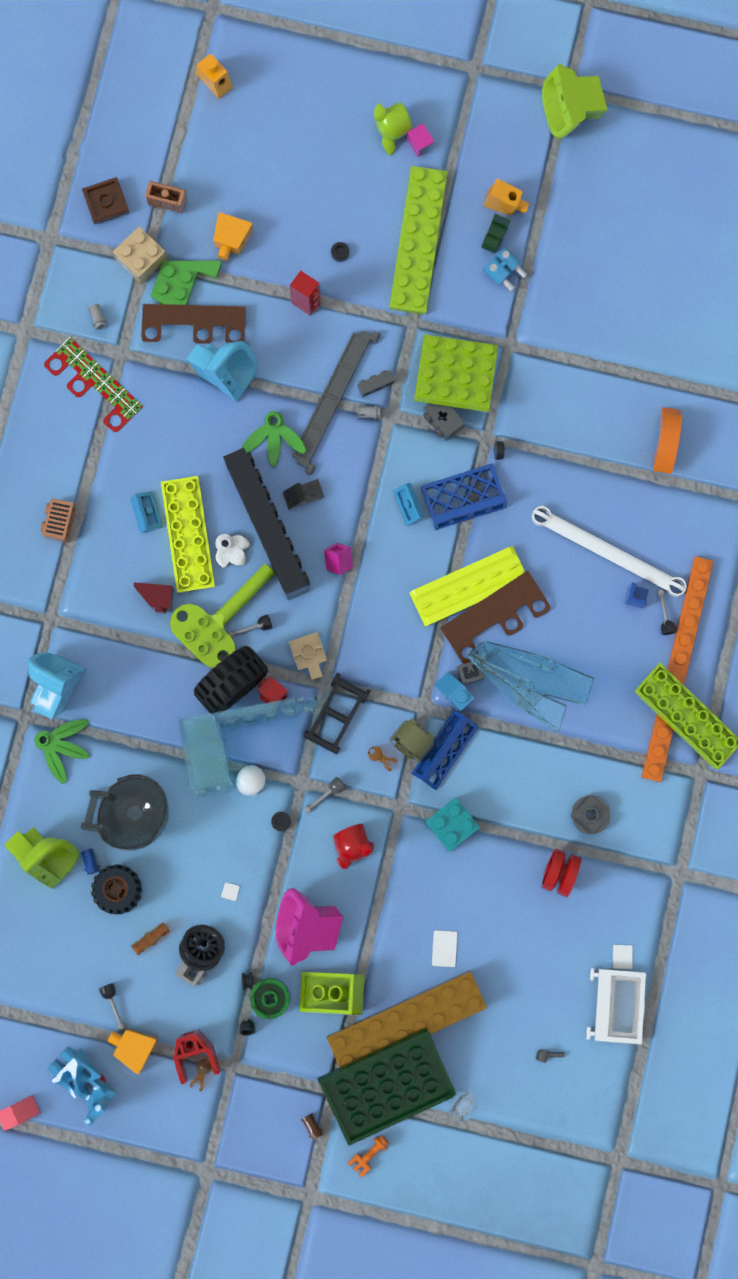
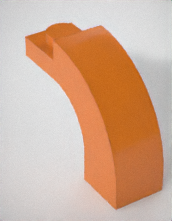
[653,407,682,474]

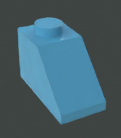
[434,672,475,713]

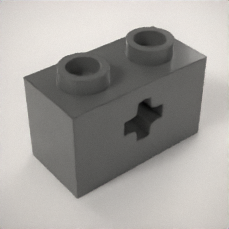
[423,403,465,441]

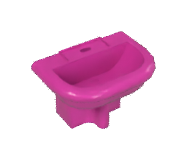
[275,888,343,966]

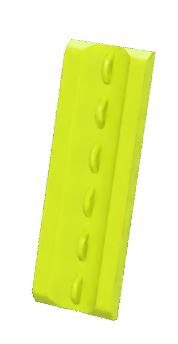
[161,476,215,593]
[409,546,525,627]

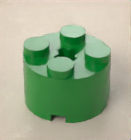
[250,978,290,1019]

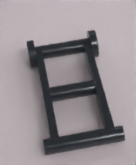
[303,672,371,755]

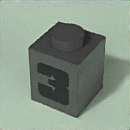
[456,659,487,685]

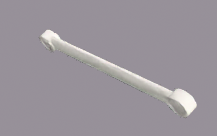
[531,506,687,597]

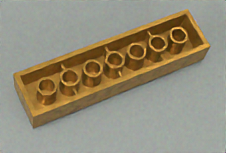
[326,970,487,1068]

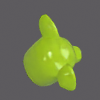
[374,102,412,155]

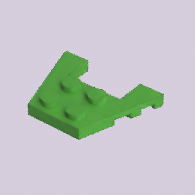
[151,261,222,331]

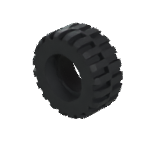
[194,646,268,716]

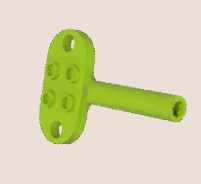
[170,564,275,668]

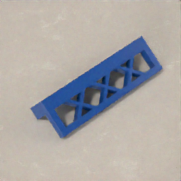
[411,710,479,790]

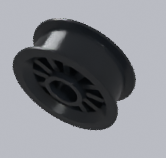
[179,925,225,971]

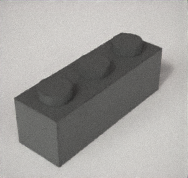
[357,370,395,398]

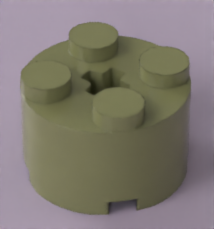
[389,719,435,763]

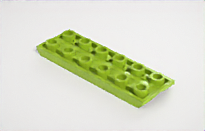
[634,663,738,770]

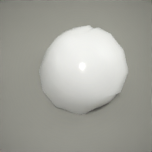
[236,765,266,796]

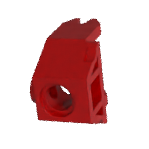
[173,1030,221,1085]

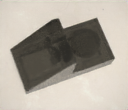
[283,479,324,510]

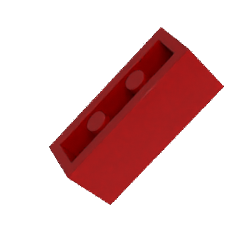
[290,270,321,315]

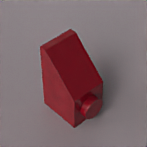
[133,582,174,614]

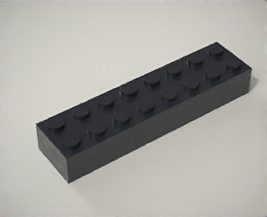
[223,447,310,600]

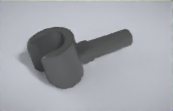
[536,1050,565,1063]

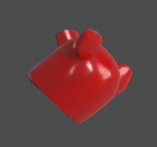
[333,823,374,869]

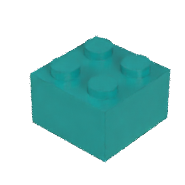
[424,797,480,853]

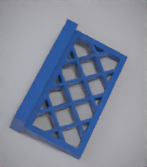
[421,463,507,530]

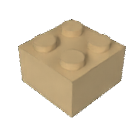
[113,226,168,284]

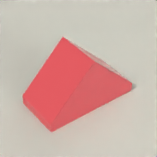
[0,1095,41,1131]

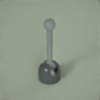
[305,777,347,813]

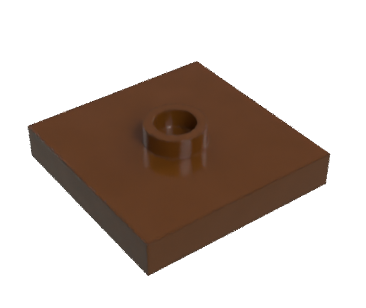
[82,177,130,225]

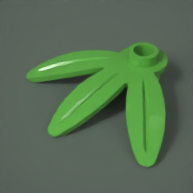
[242,411,306,467]
[34,719,90,784]

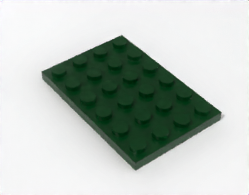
[317,1027,457,1146]

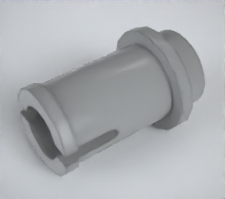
[88,304,107,330]
[357,405,381,420]

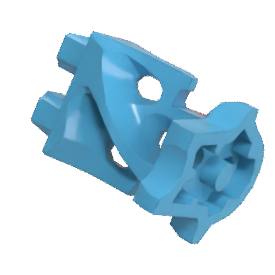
[48,1046,117,1126]

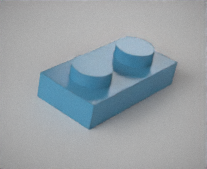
[393,483,425,526]

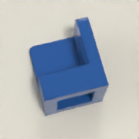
[625,582,649,609]

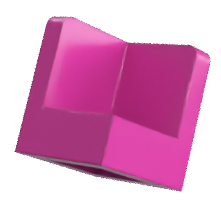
[407,124,434,157]
[324,543,353,575]

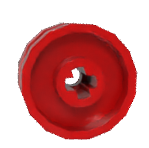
[541,848,582,898]

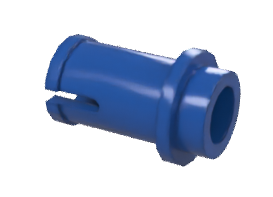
[81,849,100,875]

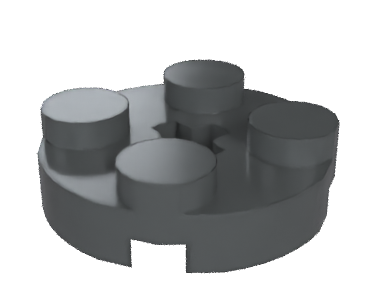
[571,796,610,835]

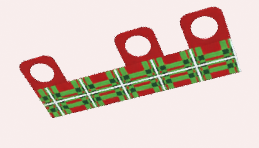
[44,337,143,432]

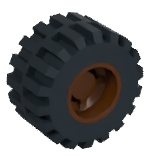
[91,865,142,915]

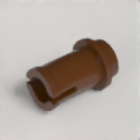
[301,1113,323,1140]

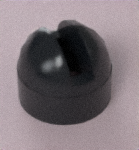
[240,1019,256,1036]

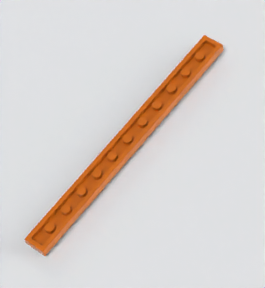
[641,556,714,783]

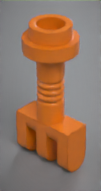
[348,1135,389,1178]

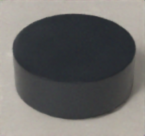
[331,242,350,262]
[494,441,505,460]
[271,812,291,831]

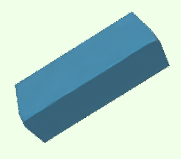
[131,492,163,533]

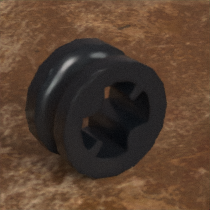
[242,972,253,990]

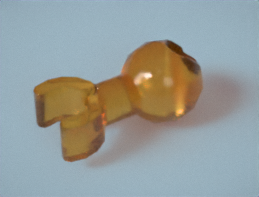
[368,746,397,771]
[190,1059,212,1091]

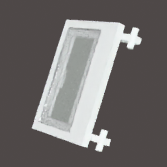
[586,968,646,1044]

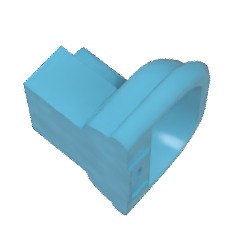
[186,341,258,402]
[27,652,85,719]

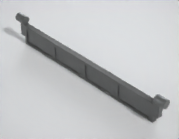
[292,331,381,475]

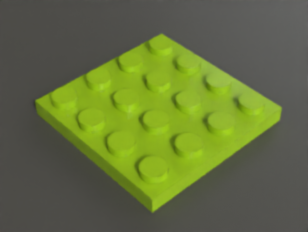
[414,334,498,412]

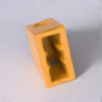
[196,54,233,99]
[483,178,529,215]
[213,212,253,261]
[107,1029,158,1075]

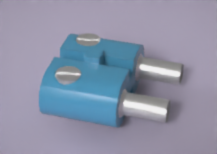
[483,247,527,292]

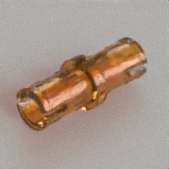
[131,922,170,956]

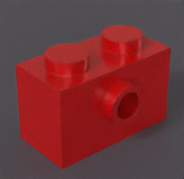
[257,676,289,709]

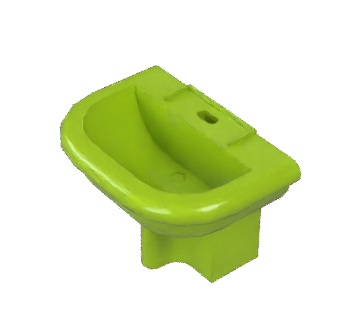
[542,64,608,139]
[4,828,80,889]

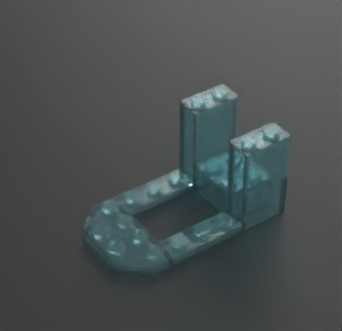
[178,696,319,797]

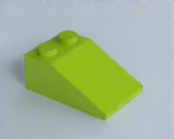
[299,972,364,1015]

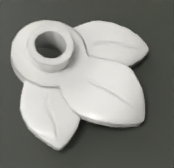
[215,534,251,568]

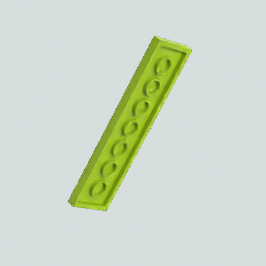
[389,166,448,315]

